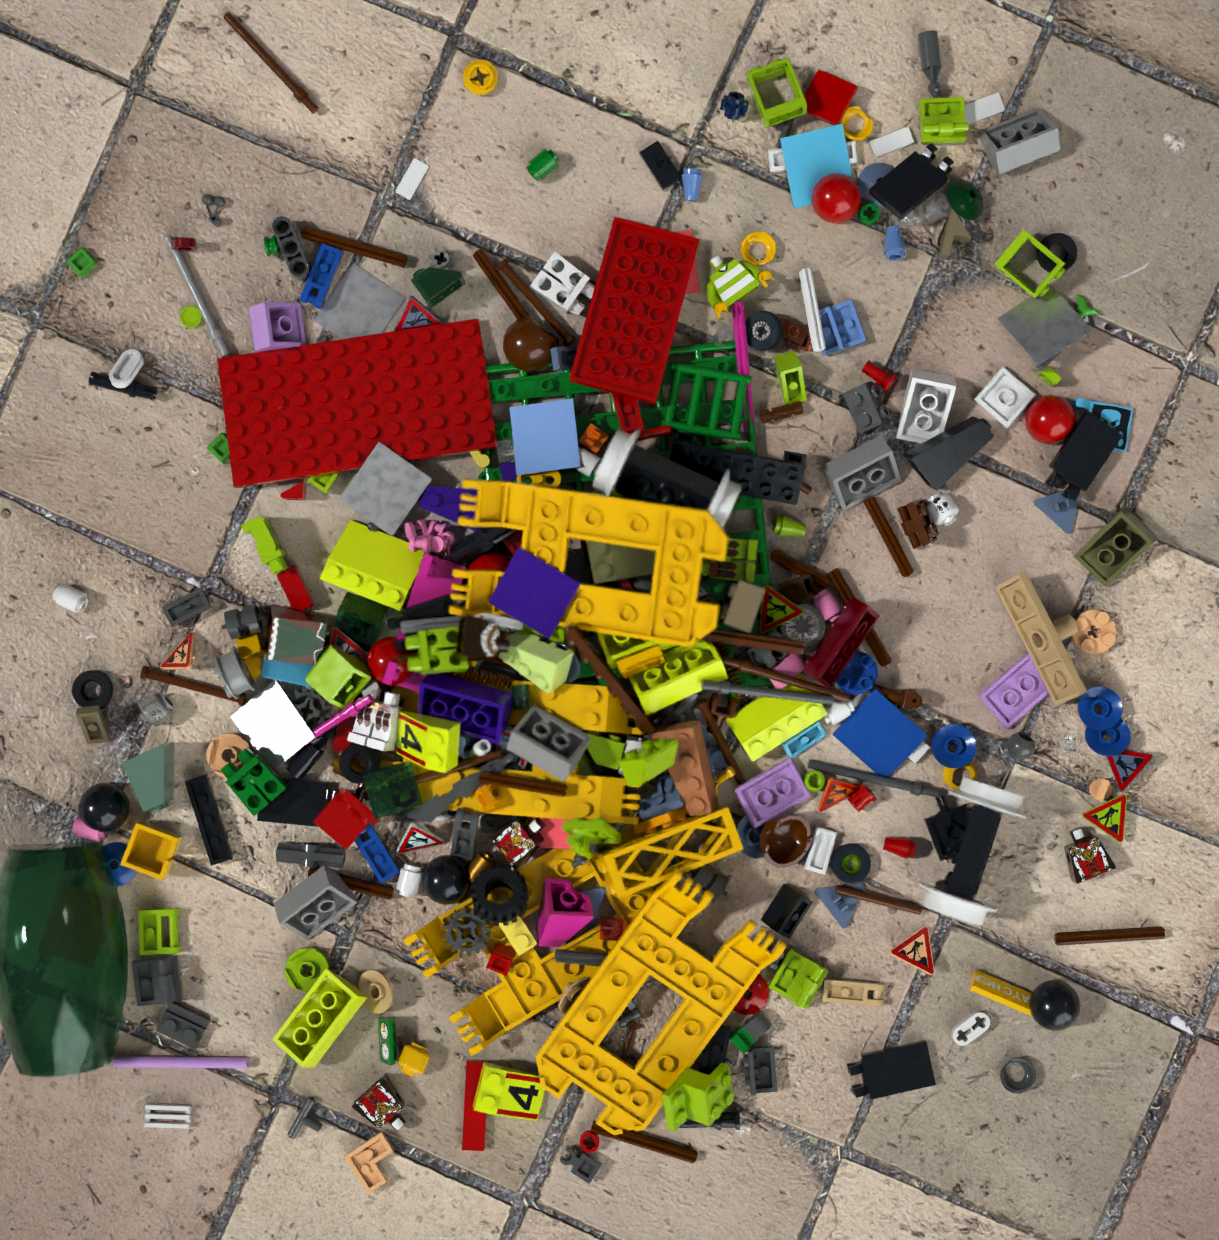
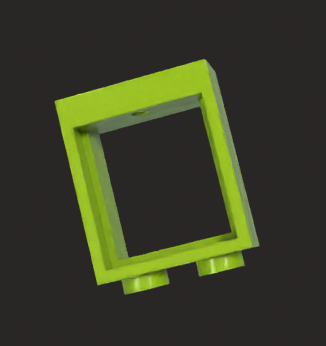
[747,58,807,128]
[994,229,1066,298]

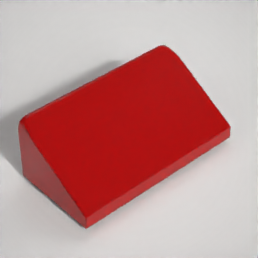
[276,565,315,612]

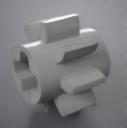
[428,247,455,275]

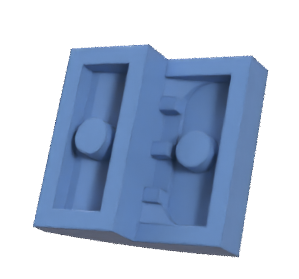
[819,299,867,356]

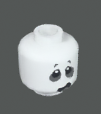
[927,492,959,526]

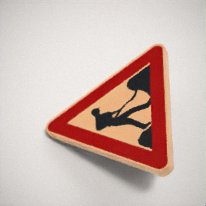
[160,631,196,670]
[890,926,934,975]

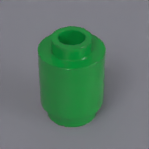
[526,149,559,181]

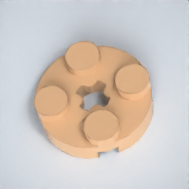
[1071,610,1116,654]
[206,733,252,777]

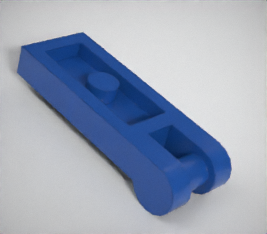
[300,243,344,309]
[355,823,400,884]

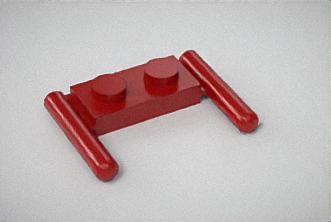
[611,393,672,442]

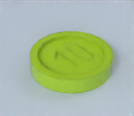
[180,306,202,328]

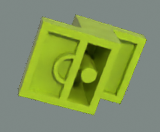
[662,1062,734,1132]

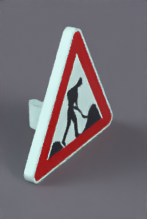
[397,823,444,854]

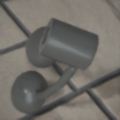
[202,194,226,227]

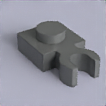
[560,1146,601,1184]

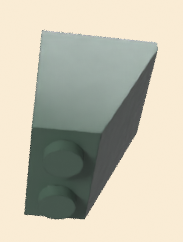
[122,742,174,813]

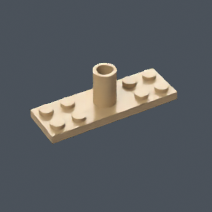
[995,571,1087,706]

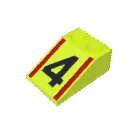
[396,710,460,773]
[473,1062,545,1121]

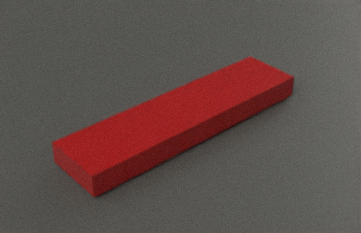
[462,1060,489,1151]

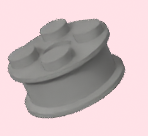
[213,646,257,700]

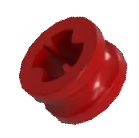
[580,1130,599,1153]

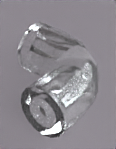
[890,194,952,228]

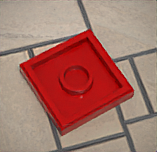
[804,69,858,126]

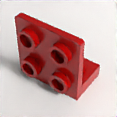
[313,787,380,849]

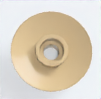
[358,969,393,1014]
[558,976,591,1013]

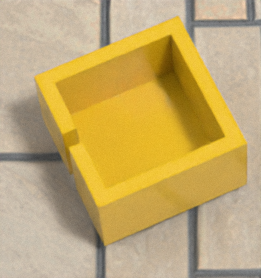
[120,821,183,880]

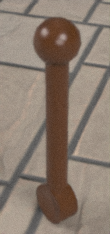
[621,1021,638,1062]

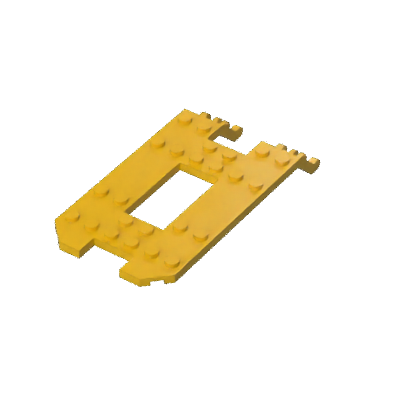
[449,478,729,647]
[380,676,645,825]
[403,826,679,1056]
[536,869,787,1135]

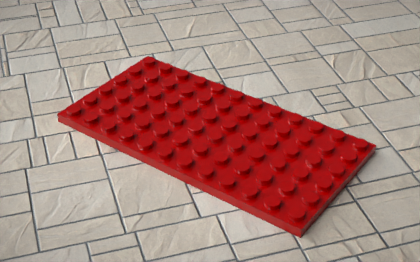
[217,318,498,488]

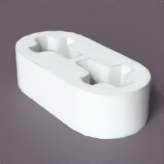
[951,1011,990,1046]

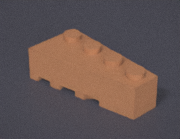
[651,720,719,816]

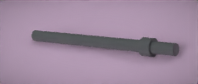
[701,680,833,705]
[807,760,939,798]

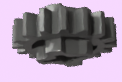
[288,687,333,731]
[442,907,491,956]

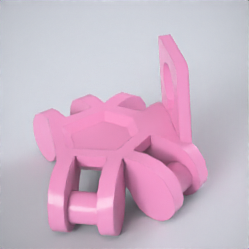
[405,519,455,561]

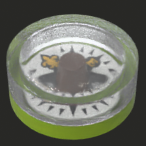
[780,604,825,648]

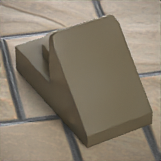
[937,211,971,260]
[76,705,110,744]

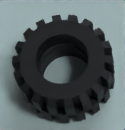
[471,864,529,926]

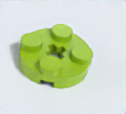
[285,947,330,992]

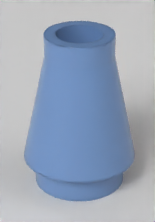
[681,168,703,201]
[884,226,906,261]

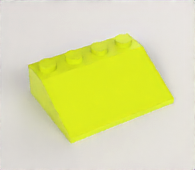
[320,520,431,611]

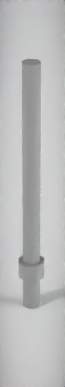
[165,235,230,357]

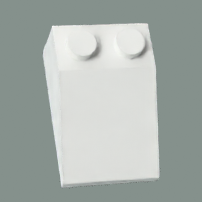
[896,368,956,443]

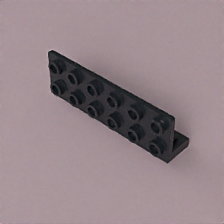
[670,430,806,505]

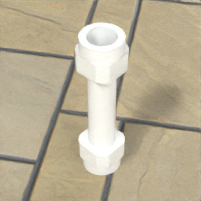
[460,739,491,761]

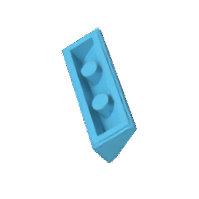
[260,653,314,688]

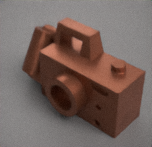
[780,317,812,353]

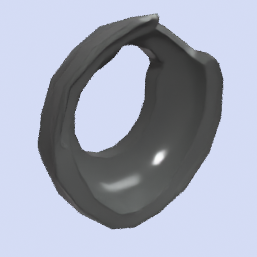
[1000,1058,1036,1094]

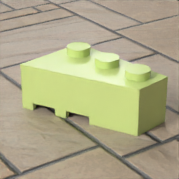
[498,630,574,695]

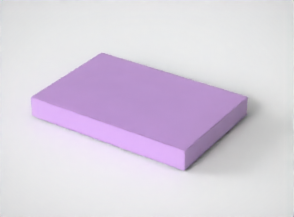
[978,652,1049,729]
[733,757,811,828]

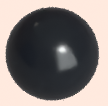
[78,783,130,833]
[422,855,471,905]
[1029,980,1080,1031]

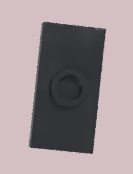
[639,141,681,191]

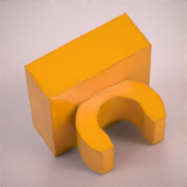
[474,784,503,813]

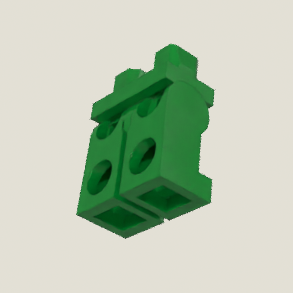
[221,748,289,816]

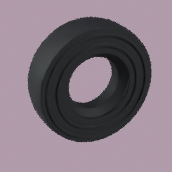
[1037,233,1077,272]
[72,670,113,708]
[339,743,380,784]

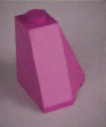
[536,878,594,947]

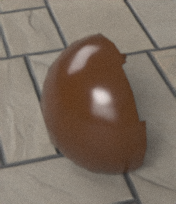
[503,316,559,373]
[759,813,812,868]

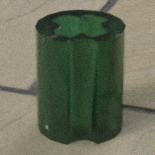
[510,684,532,710]

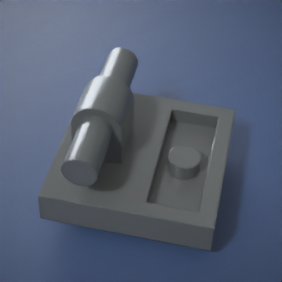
[132,955,183,1006]

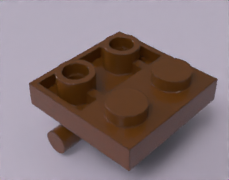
[897,499,939,549]

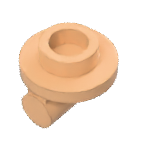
[1089,778,1112,802]

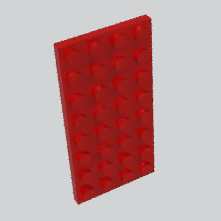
[569,217,700,404]

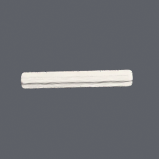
[799,268,826,352]

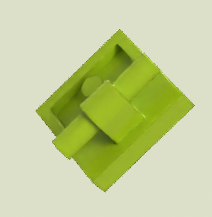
[919,97,969,145]
[562,818,623,859]
[768,948,829,1009]

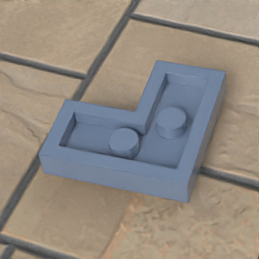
[638,771,684,821]

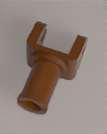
[882,687,922,708]
[706,692,738,734]

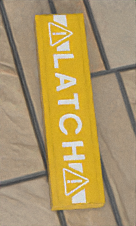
[970,970,1032,1016]

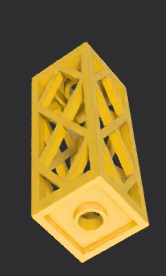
[595,805,743,899]

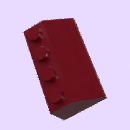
[803,597,880,688]

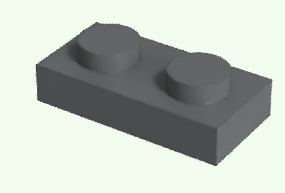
[162,587,212,627]

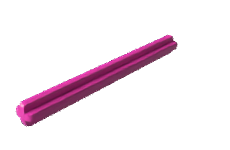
[732,302,755,434]

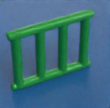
[660,362,752,441]

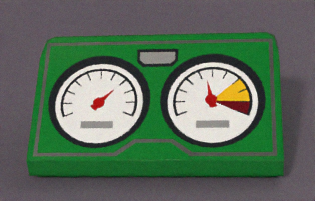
[378,1016,397,1065]

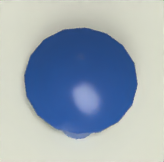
[836,651,878,695]

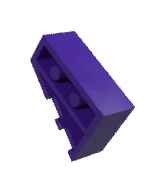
[419,486,482,531]

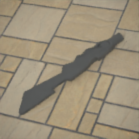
[407,752,516,823]

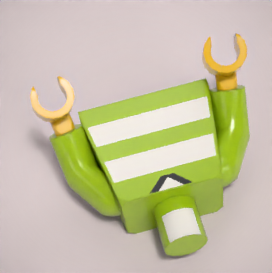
[707,255,774,319]

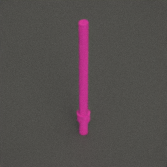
[303,694,373,747]

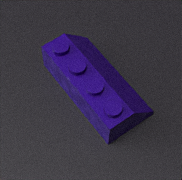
[417,673,514,745]

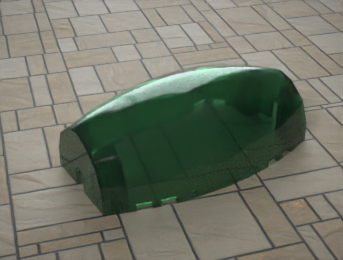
[0,841,128,1077]

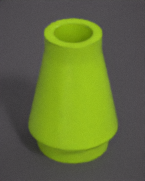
[772,514,806,537]

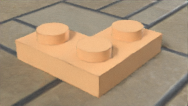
[344,1131,394,1194]

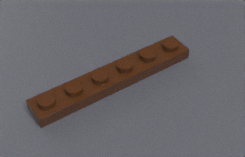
[565,622,656,736]

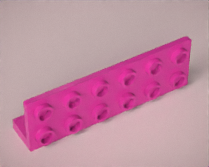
[382,553,466,692]

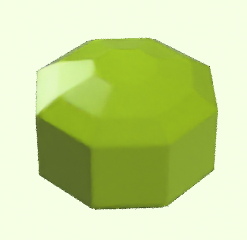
[803,770,826,792]

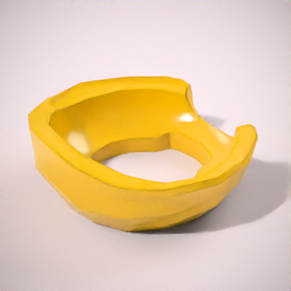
[840,106,874,141]
[740,231,776,266]
[942,761,979,790]

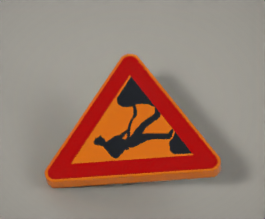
[817,777,860,812]

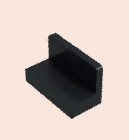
[761,884,813,939]

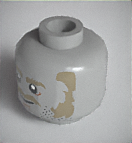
[140,693,174,726]

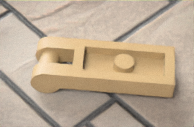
[821,978,885,1007]

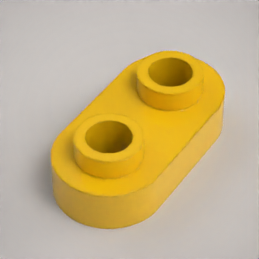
[516,470,561,488]

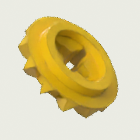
[463,60,498,96]

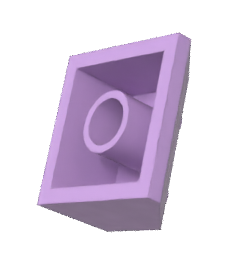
[249,302,306,351]

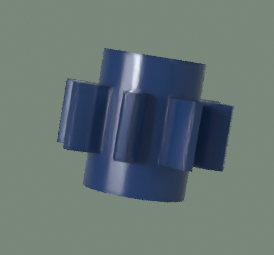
[720,92,749,120]

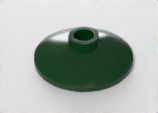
[947,179,984,220]

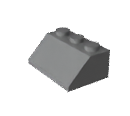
[978,108,1060,174]
[822,436,902,511]
[507,705,592,782]
[274,865,358,940]

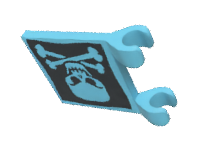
[1073,398,1133,452]

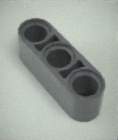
[272,216,311,281]

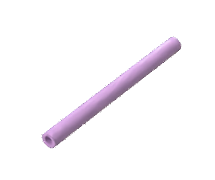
[113,1056,249,1069]

